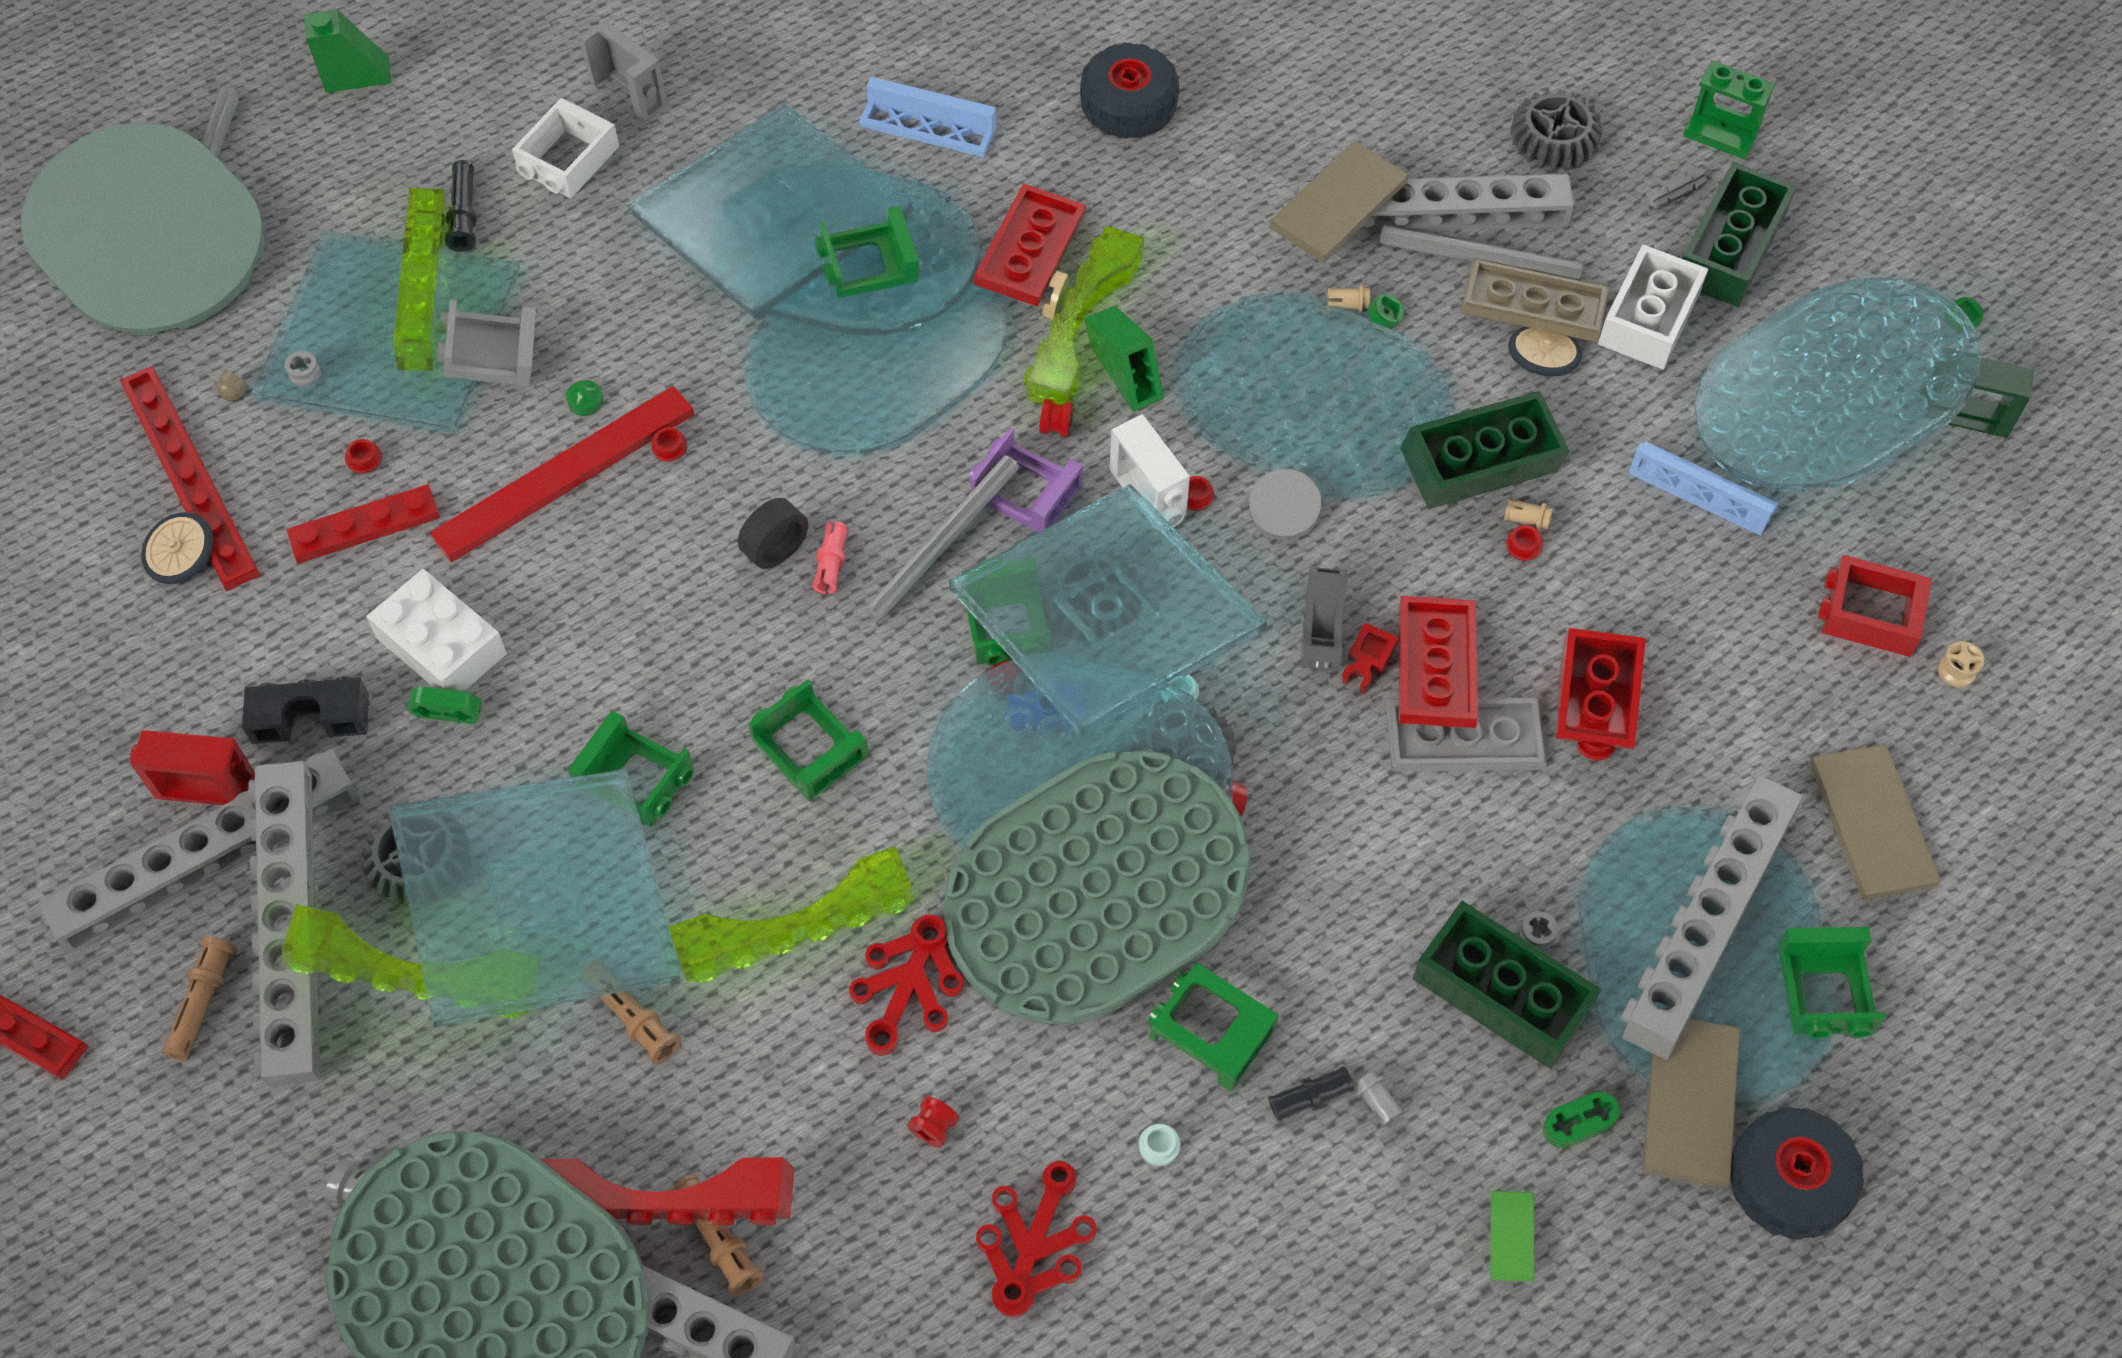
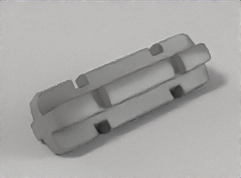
[1646,167,1707,209]

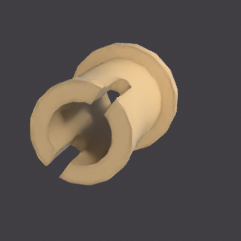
[1327,285,1370,313]
[1504,498,1553,532]

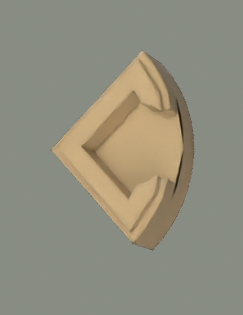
[1042,271,1068,320]

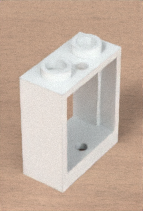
[512,98,619,198]
[1110,414,1190,532]

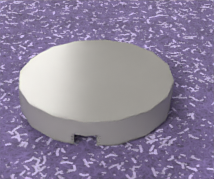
[1249,469,1321,540]

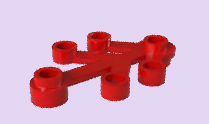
[849,914,964,1056]
[976,1161,1097,1317]

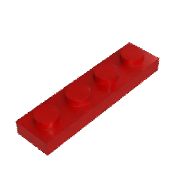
[286,484,440,564]

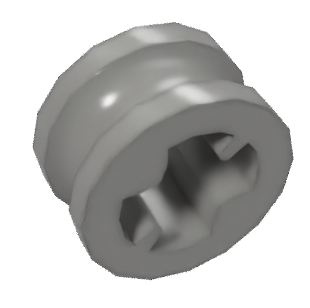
[284,351,321,387]
[1520,911,1558,951]

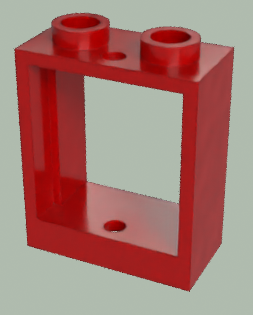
[1817,555,1932,657]
[130,730,255,805]

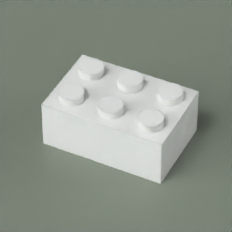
[1598,244,1708,370]
[366,569,507,691]

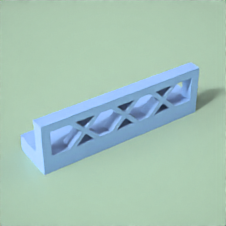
[859,77,997,157]
[1628,442,1779,536]

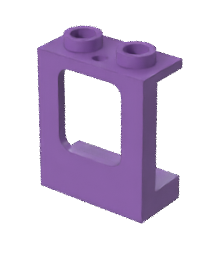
[969,427,1083,535]

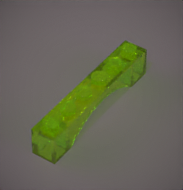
[393,188,447,371]
[1023,226,1144,405]
[668,846,914,983]
[282,904,541,1019]

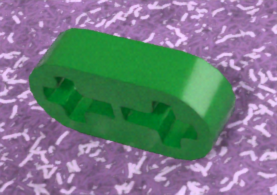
[407,687,482,724]
[1543,1091,1620,1148]

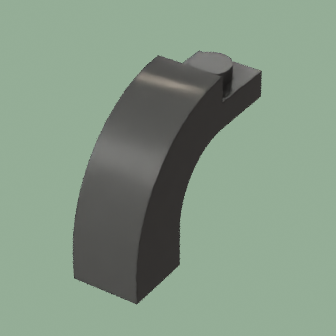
[1300,566,1348,671]

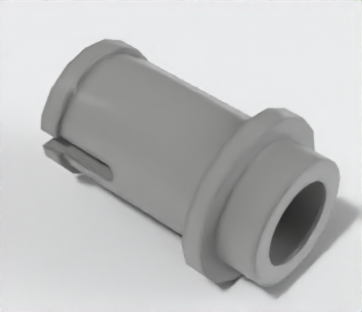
[1354,1071,1404,1127]

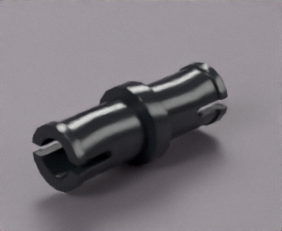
[1268,1066,1354,1122]

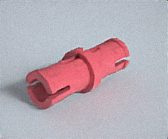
[813,521,849,594]

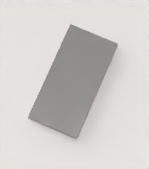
[1386,697,1547,772]

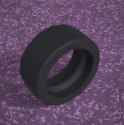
[737,498,809,569]

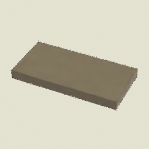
[1270,140,1409,263]
[1460,259,1610,342]
[1810,744,1941,901]
[1642,1019,1740,1189]

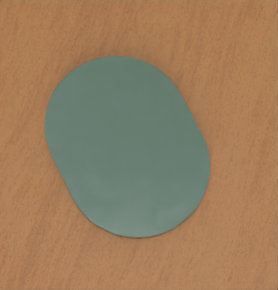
[21,123,265,336]
[944,750,1250,1024]
[326,1131,649,1358]

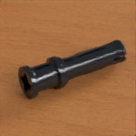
[444,160,477,252]

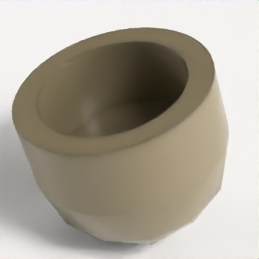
[216,370,249,401]

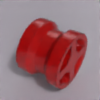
[1039,398,1074,438]
[907,1096,960,1148]

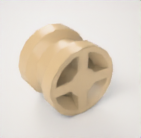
[1938,641,1985,688]

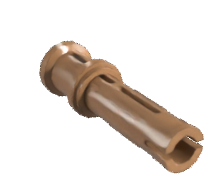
[161,936,237,1061]
[581,960,681,1065]
[673,1174,765,1297]

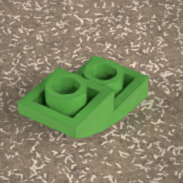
[1490,1191,1534,1282]

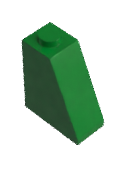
[304,9,392,93]
[1084,306,1164,412]

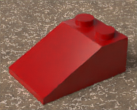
[1556,628,1646,750]

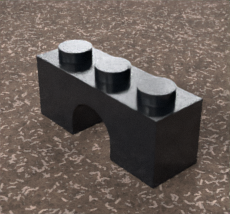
[242,676,369,744]

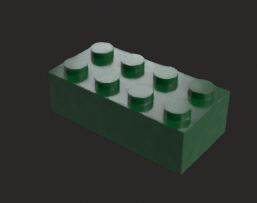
[1682,162,1797,308]
[1400,391,1570,509]
[1413,900,1602,1069]

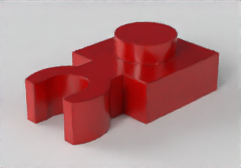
[1342,623,1399,693]

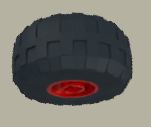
[1080,42,1179,139]
[1730,1107,1864,1240]

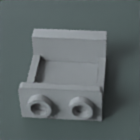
[581,20,668,123]
[437,300,536,385]

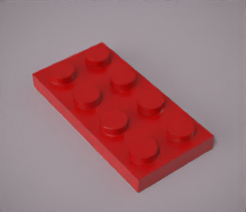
[973,183,1086,307]
[1399,596,1478,728]

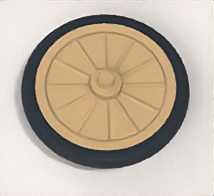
[1508,327,1582,376]
[141,512,214,584]

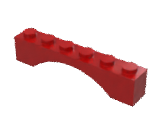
[541,1157,795,1226]

